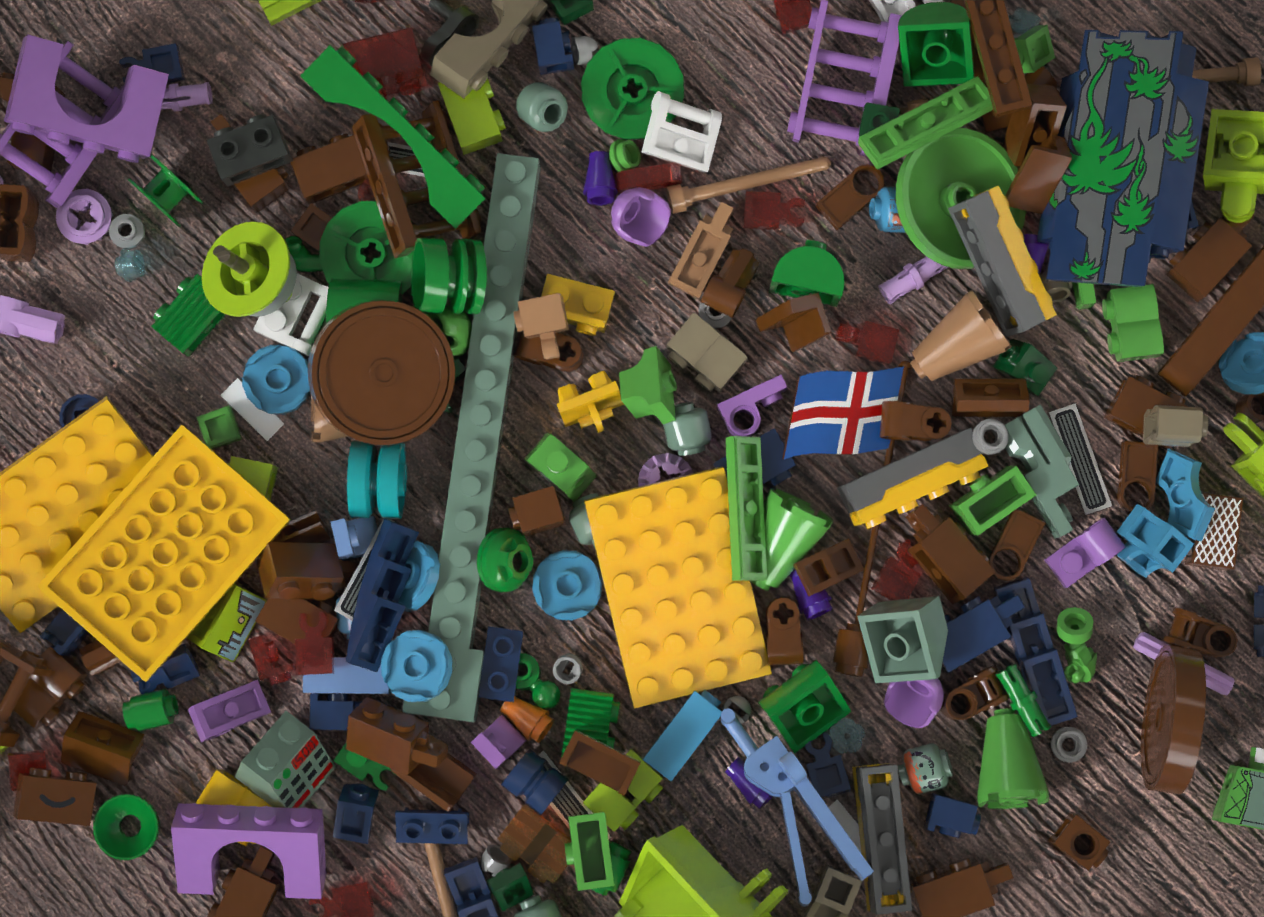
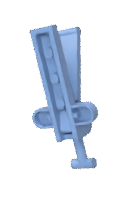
[721,708,874,907]

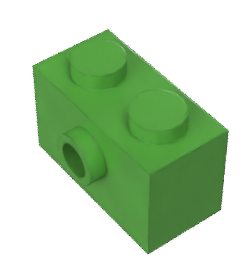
[949,466,1036,535]
[564,812,614,891]

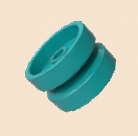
[347,440,407,519]

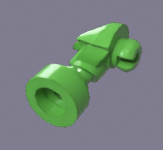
[1057,607,1097,683]

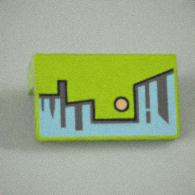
[187,583,266,662]

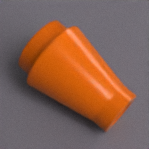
[500,696,555,743]

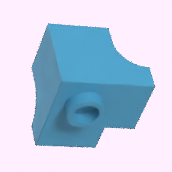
[1116,504,1194,578]

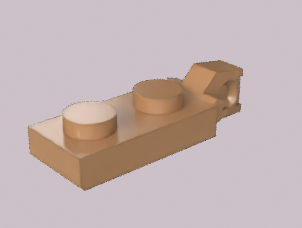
[668,202,734,299]

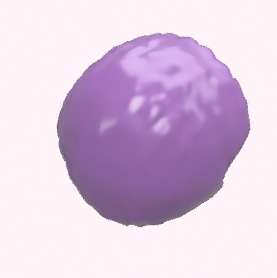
[611,187,671,247]
[884,678,944,728]

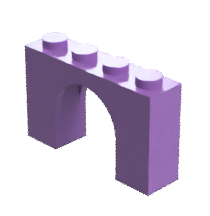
[4,34,169,163]
[171,803,326,899]

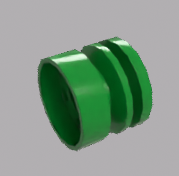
[411,238,487,314]

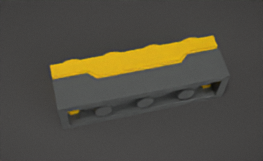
[948,185,1057,337]
[837,428,988,529]
[852,763,912,915]

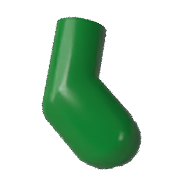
[285,236,323,272]

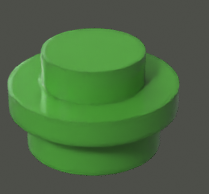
[609,139,641,174]

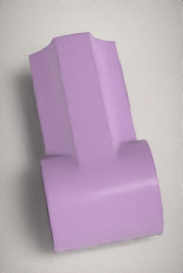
[0,295,65,344]

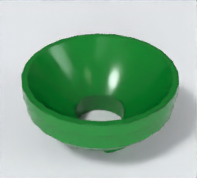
[477,528,533,592]
[93,794,160,860]

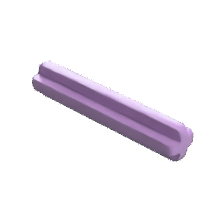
[1133,632,1235,695]

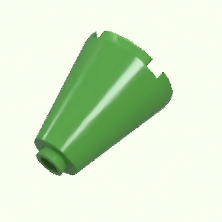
[750,488,833,591]
[977,708,1049,809]

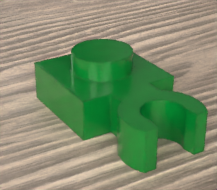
[333,743,396,790]

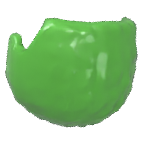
[424,304,472,360]

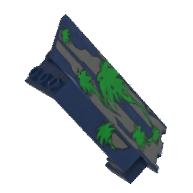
[1037,30,1209,287]

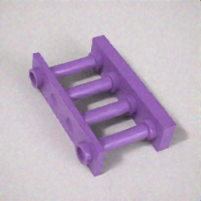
[787,0,902,156]
[0,41,124,208]

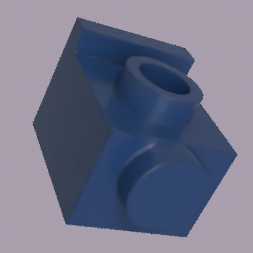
[532,18,574,75]
[309,693,363,730]
[923,793,981,838]

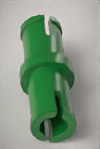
[995,663,1052,737]

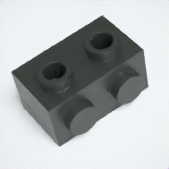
[206,114,293,187]

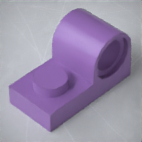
[716,375,787,437]
[1044,518,1126,588]
[188,680,271,743]
[471,714,527,769]

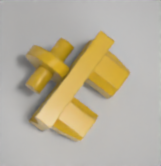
[557,371,624,433]

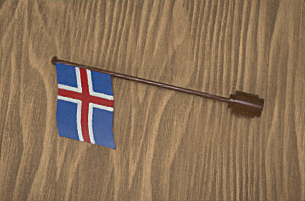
[782,360,912,677]

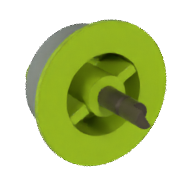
[202,222,297,317]

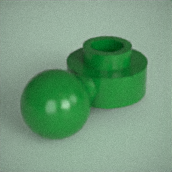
[516,653,561,709]

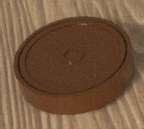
[308,300,455,445]
[1140,645,1206,794]

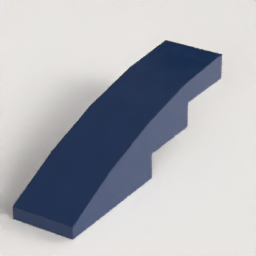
[346,518,419,672]
[994,577,1078,726]
[444,857,501,917]

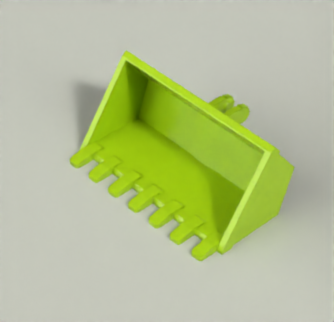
[614,825,788,917]

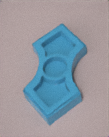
[1156,449,1215,541]

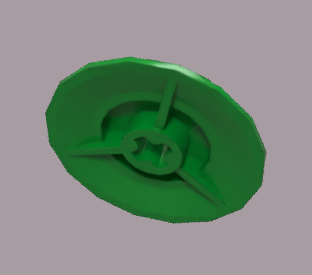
[581,38,684,140]
[319,201,413,295]

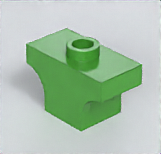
[619,346,677,424]

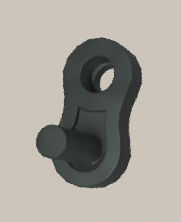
[421,0,479,66]

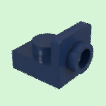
[333,783,379,844]

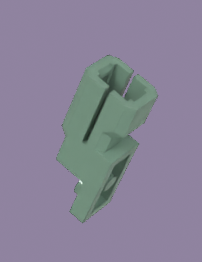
[1004,404,1079,539]

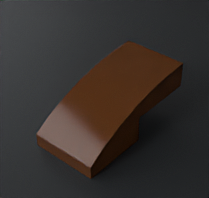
[793,538,864,597]

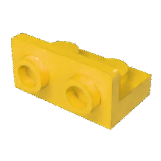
[541,274,615,336]

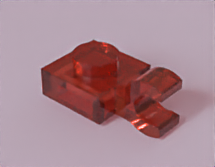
[834,321,899,365]

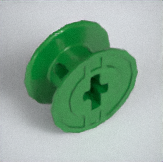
[127,154,204,228]

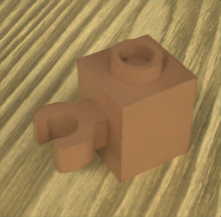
[514,293,569,360]

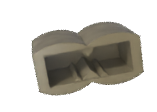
[666,313,748,393]
[1143,405,1208,447]

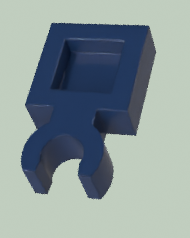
[119,43,185,83]
[131,643,200,694]
[805,733,851,799]

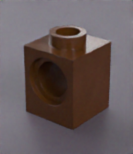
[1048,813,1110,871]

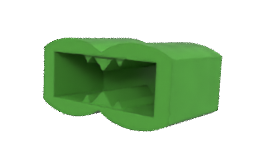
[1102,284,1164,362]

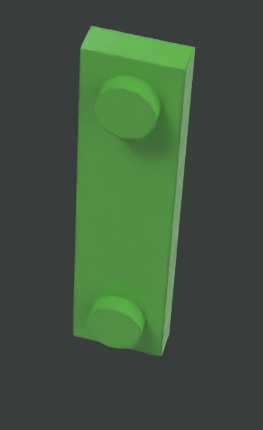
[858,76,993,170]
[725,436,767,581]

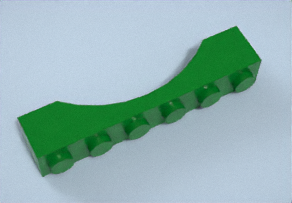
[300,45,486,229]

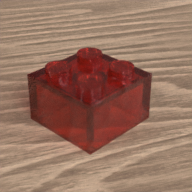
[343,27,428,99]

